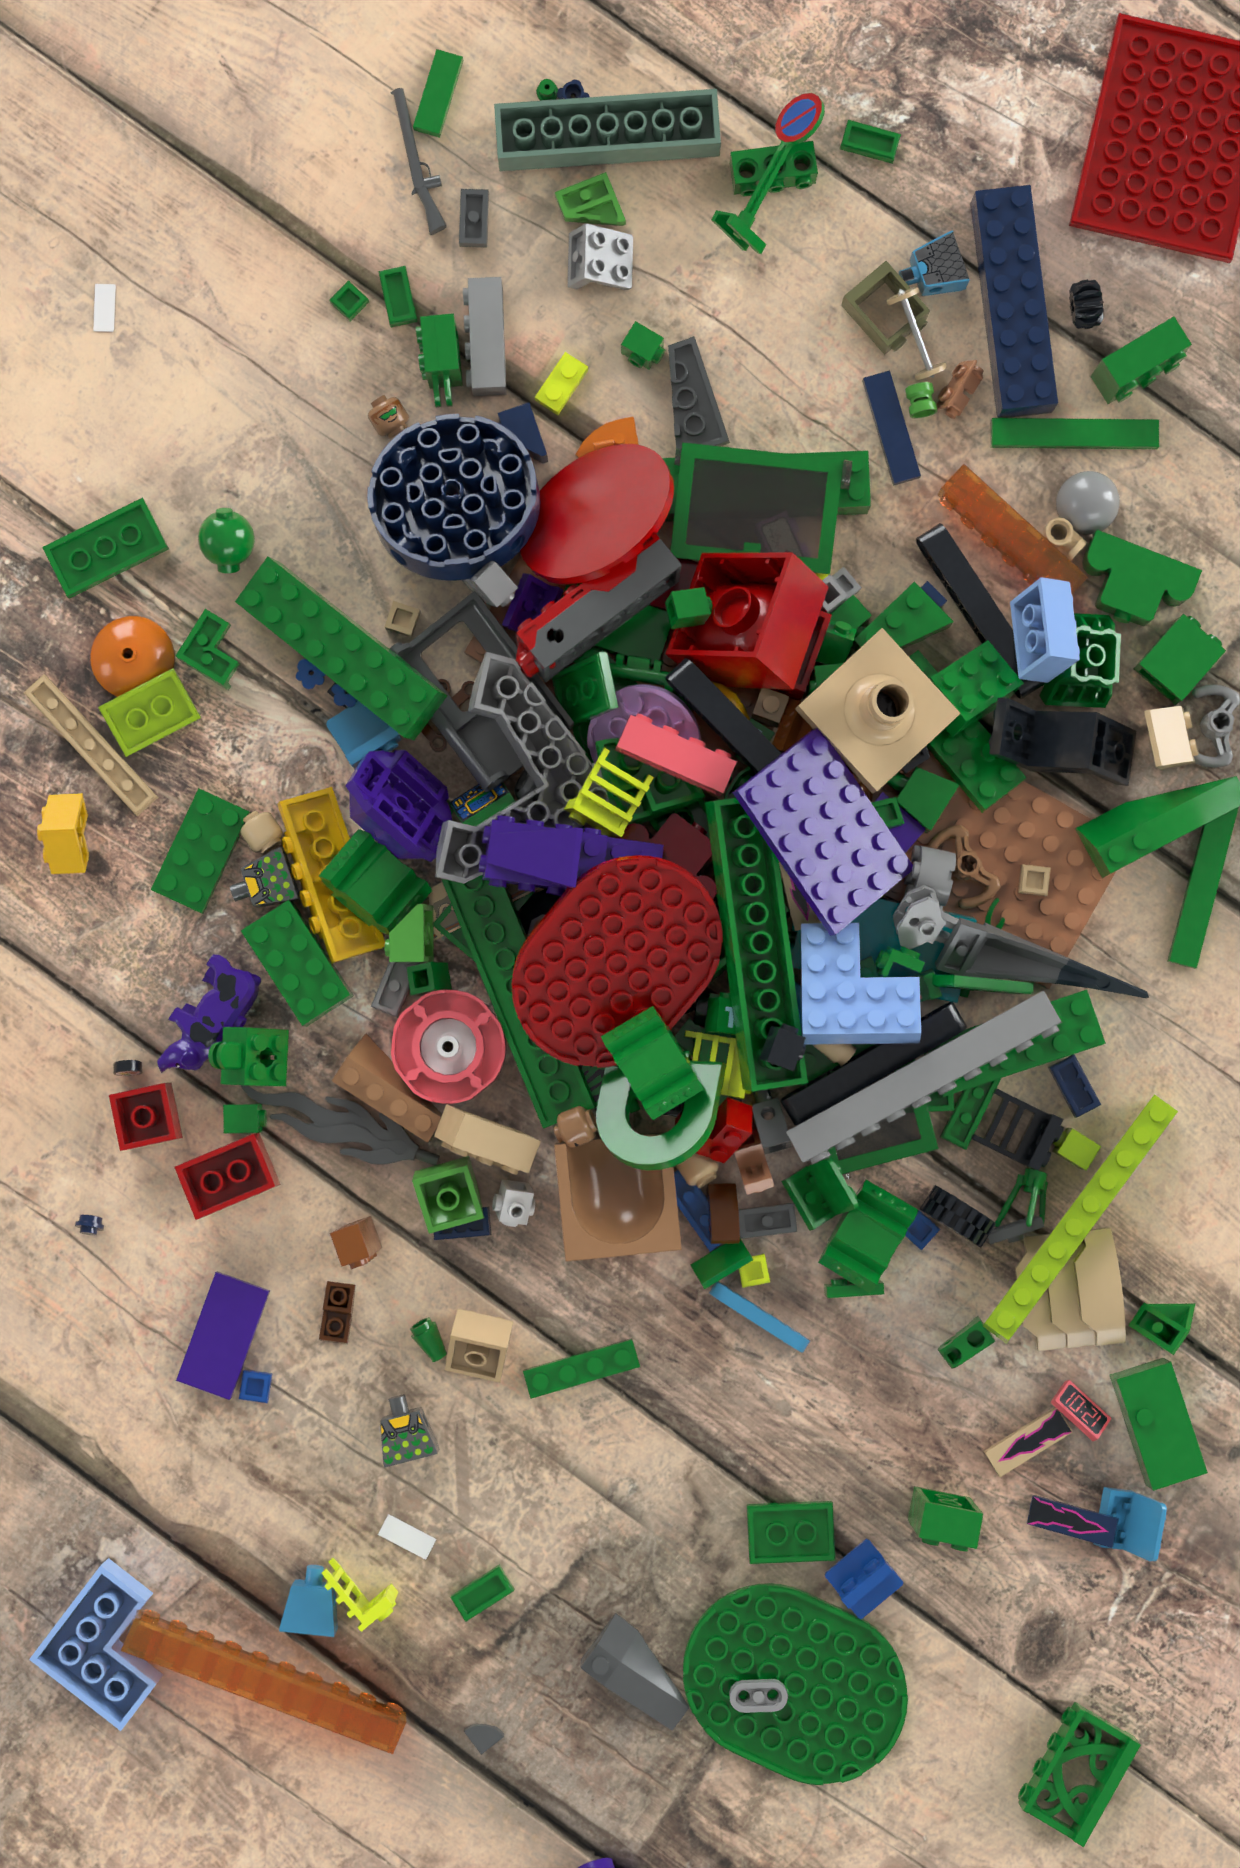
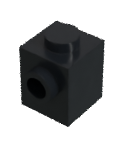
[759,1023,806,1071]

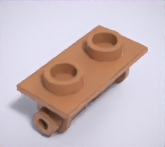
[936,360,984,419]

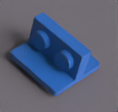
[825,1539,903,1619]

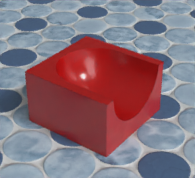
[666,552,829,690]

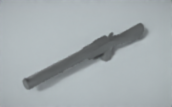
[391,88,447,235]

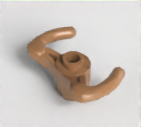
[926,825,1001,909]

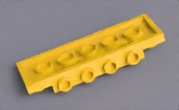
[277,787,385,964]

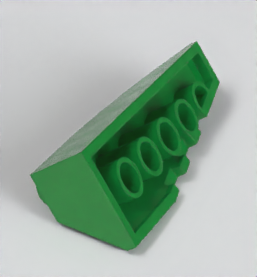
[1075,776,1240,878]

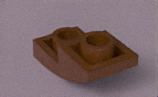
[706,1183,740,1244]
[319,1281,356,1344]

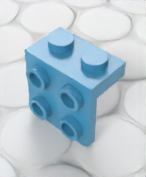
[326,701,402,769]
[1093,1487,1167,1562]

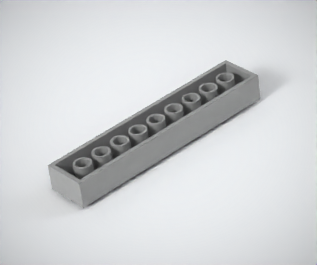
[786,991,1062,1164]

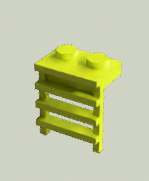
[564,748,654,838]
[685,1031,751,1100]
[321,1557,399,1632]

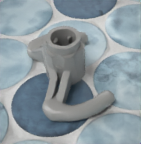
[1192,685,1240,768]

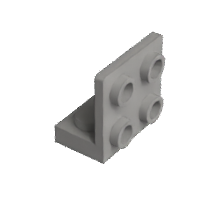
[568,223,633,290]

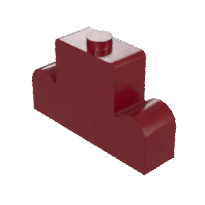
[619,813,717,903]

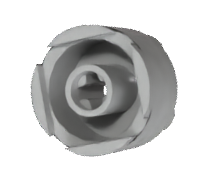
[904,845,956,908]

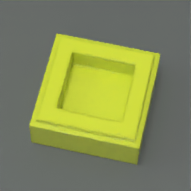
[738,1254,770,1288]

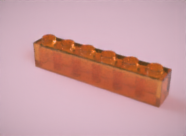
[938,464,1088,594]

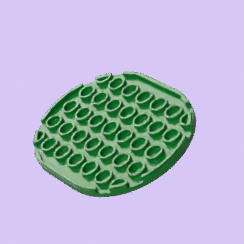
[683,1583,908,1785]

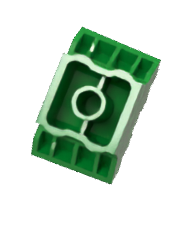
[1039,613,1121,708]
[319,829,432,935]
[601,1006,705,1120]
[818,1180,918,1293]

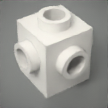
[492,1179,535,1227]

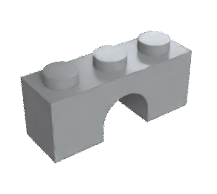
[462,561,518,607]

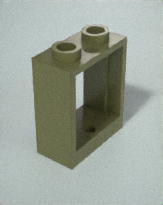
[841,261,930,355]

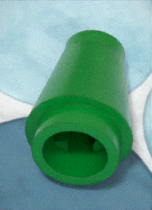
[410,1317,447,1362]

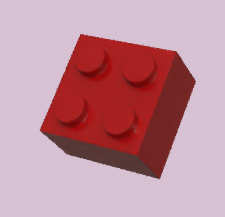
[109,1082,183,1151]

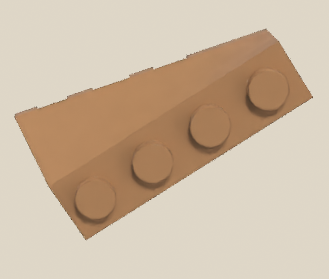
[332,1033,442,1143]

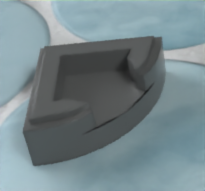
[464,1723,505,1755]

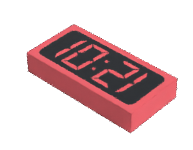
[1050,1380,1112,1441]

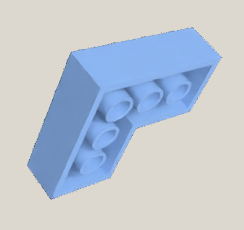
[801,923,921,1045]
[29,1558,163,1731]

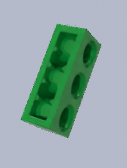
[729,141,818,196]

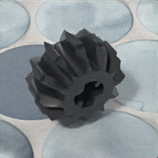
[1069,279,1104,329]

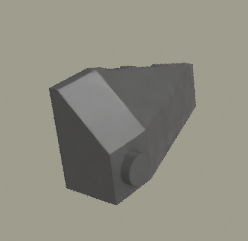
[580,1613,690,1731]

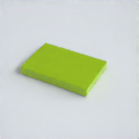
[98,668,201,757]

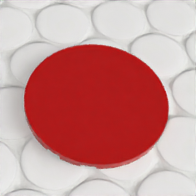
[520,444,674,584]

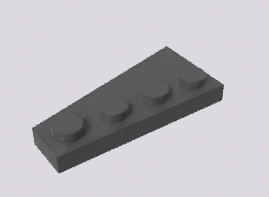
[668,336,730,458]

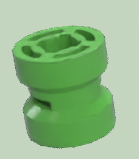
[905,382,938,418]

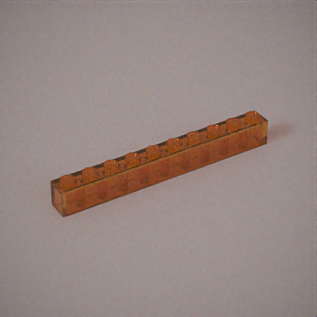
[121,1609,407,1754]

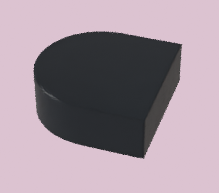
[693,993,710,1026]

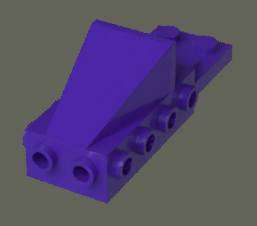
[478,815,664,896]

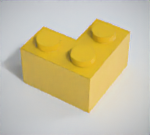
[37,793,89,874]

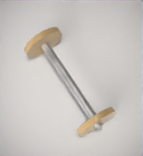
[886,287,947,380]

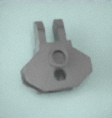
[893,885,959,949]

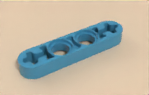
[709,1282,810,1353]

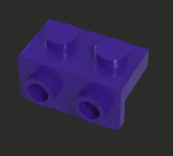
[502,573,563,632]

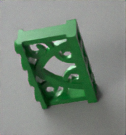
[1018,1702,1141,1847]

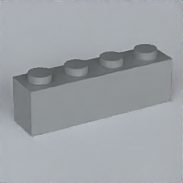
[463,277,507,396]

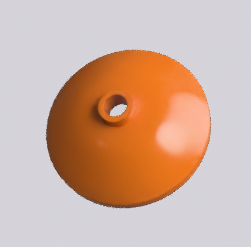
[90,616,175,697]

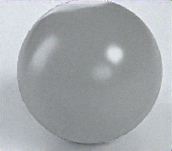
[1056,471,1120,535]

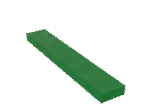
[991,418,1159,449]
[1167,807,1239,969]

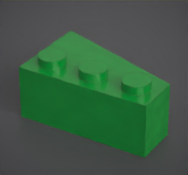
[851,582,954,651]

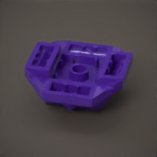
[345,750,452,862]

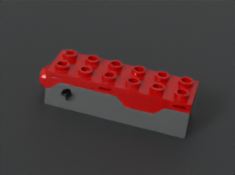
[515,534,682,683]

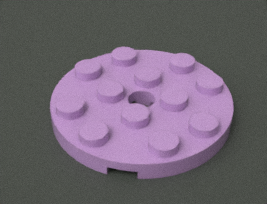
[587,684,701,772]

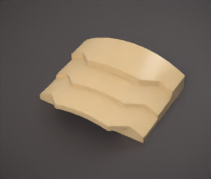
[1015,1227,1126,1351]

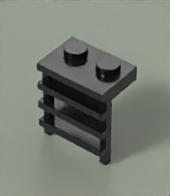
[972,1088,1064,1171]

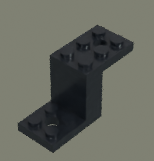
[989,698,1137,786]

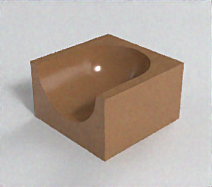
[554,1132,682,1261]

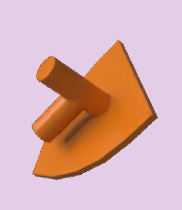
[575,417,639,458]

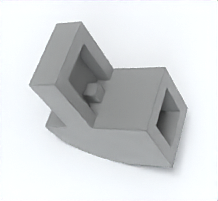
[821,567,862,614]

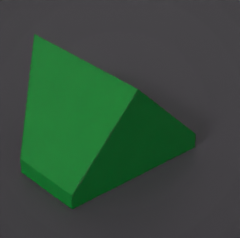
[1128,1302,1196,1355]

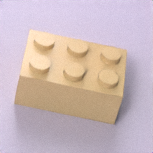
[434,1104,541,1175]

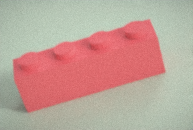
[615,714,737,797]

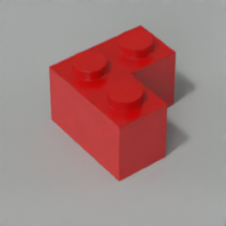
[675,1097,753,1163]

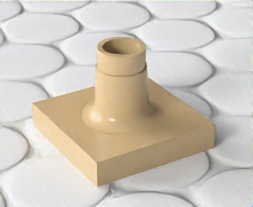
[795,628,960,794]

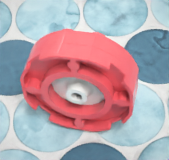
[391,990,507,1104]

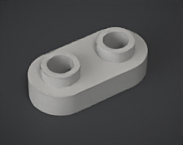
[729,1679,788,1713]

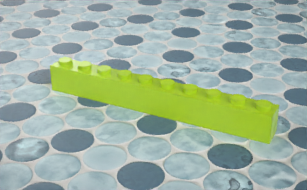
[983,1094,1178,1344]

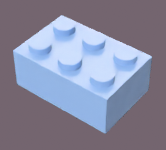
[1010,577,1080,683]

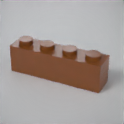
[330,1216,382,1269]

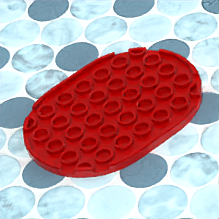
[511,855,723,1068]

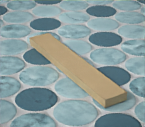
[24,674,159,816]

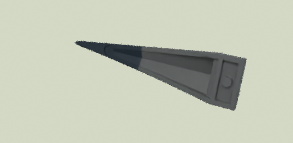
[935,918,1149,998]

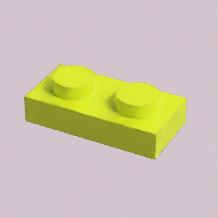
[535,352,589,415]

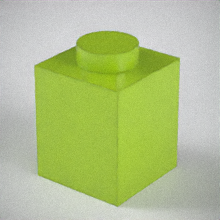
[1052,1128,1101,1171]

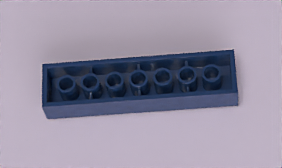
[970,185,1058,418]

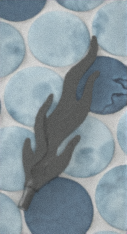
[241,1085,440,1166]

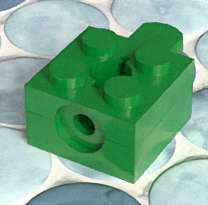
[416,313,463,408]
[208,1027,289,1086]

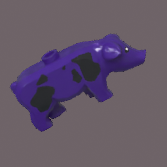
[157,954,261,1073]

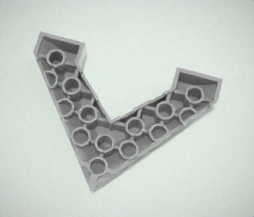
[435,652,610,884]

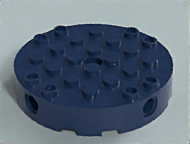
[367,414,540,581]

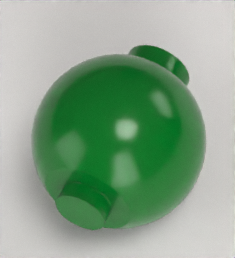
[198,508,255,573]

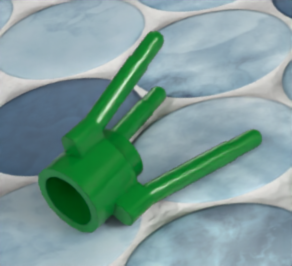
[995,1168,1049,1227]

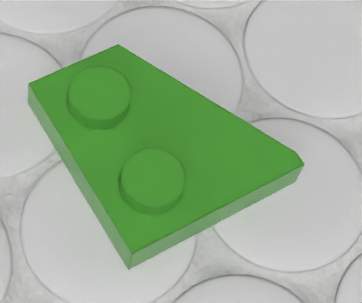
[555,172,626,226]

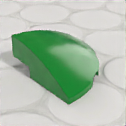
[595,738,705,826]

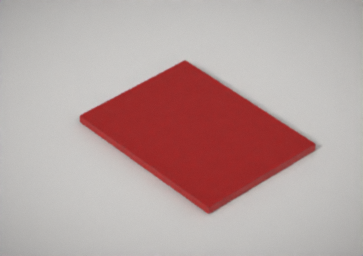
[1069,13,1240,263]

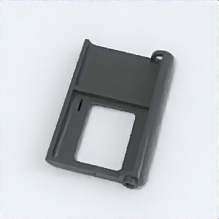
[390,591,574,792]

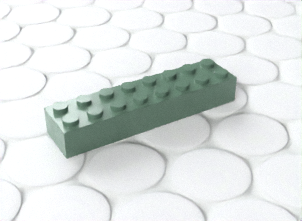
[494,89,721,171]

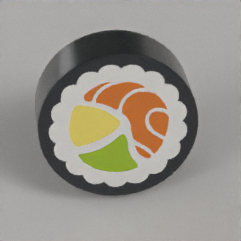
[113,1060,142,1076]

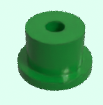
[536,79,558,101]

